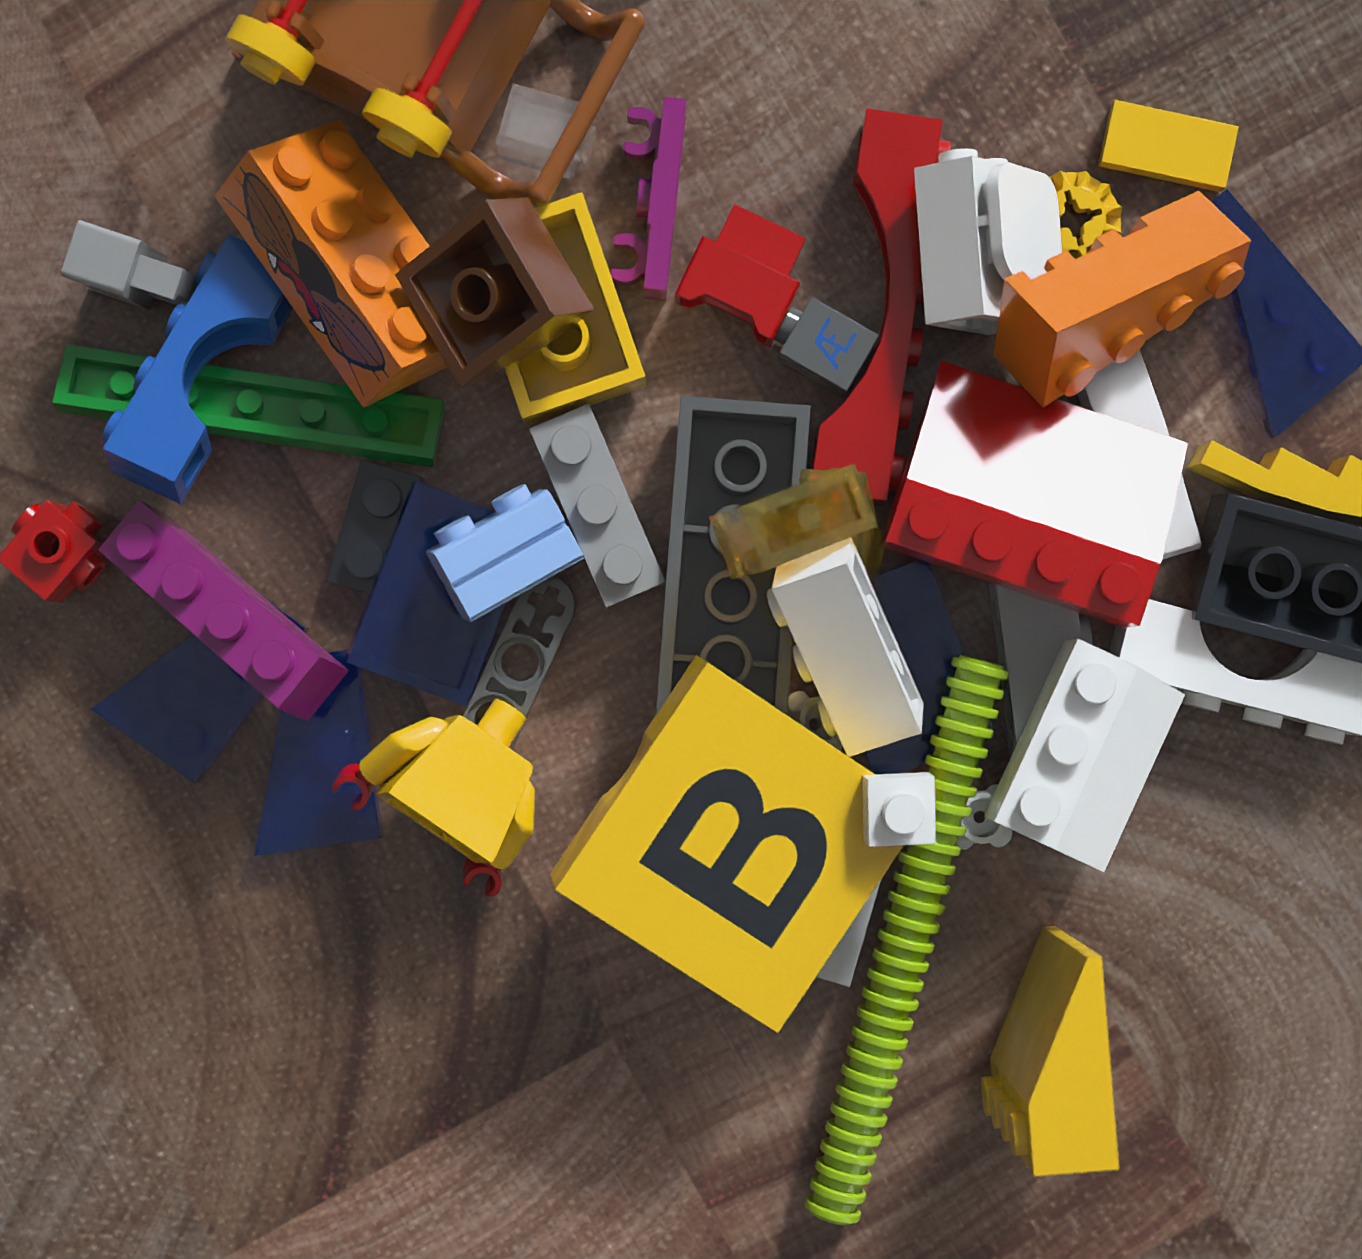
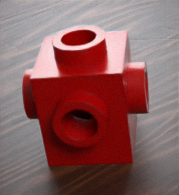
[0,500,106,603]

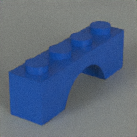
[101,234,293,505]

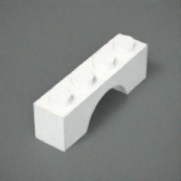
[1109,600,1362,745]

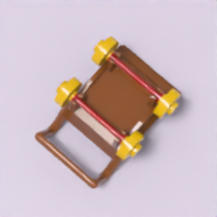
[225,0,645,207]

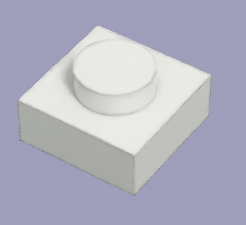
[862,772,936,847]

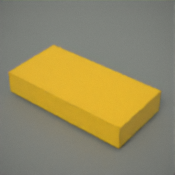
[1098,100,1239,193]

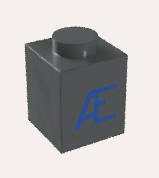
[774,297,879,399]

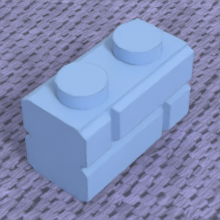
[426,484,584,622]

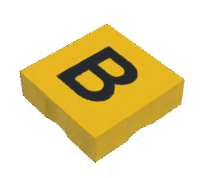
[549,655,904,1033]

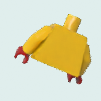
[332,699,535,897]

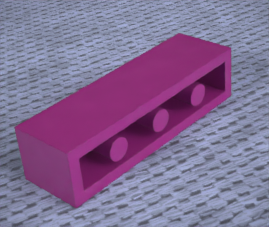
[98,500,349,721]

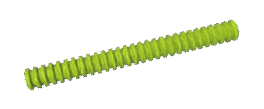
[804,655,1009,1225]

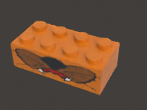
[214,120,448,408]

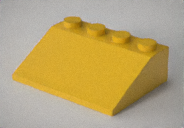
[981,926,1119,1176]

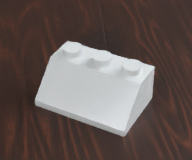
[984,639,1185,872]

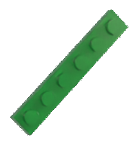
[52,344,445,468]

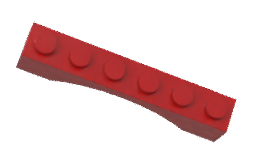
[807,108,951,506]

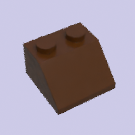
[394,197,594,387]

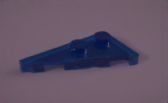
[1212,189,1362,438]

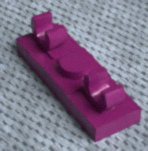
[610,97,686,301]

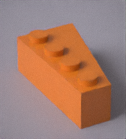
[993,191,1251,407]

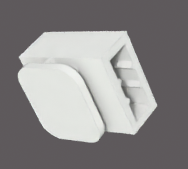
[914,149,1062,335]

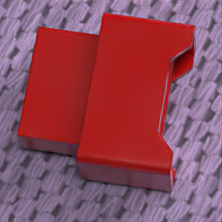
[674,204,806,348]

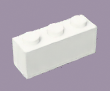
[767,536,924,757]

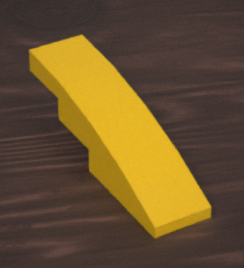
[1186,440,1362,525]

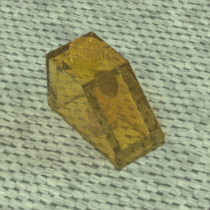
[709,464,877,579]

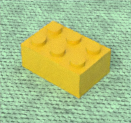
[504,192,647,427]

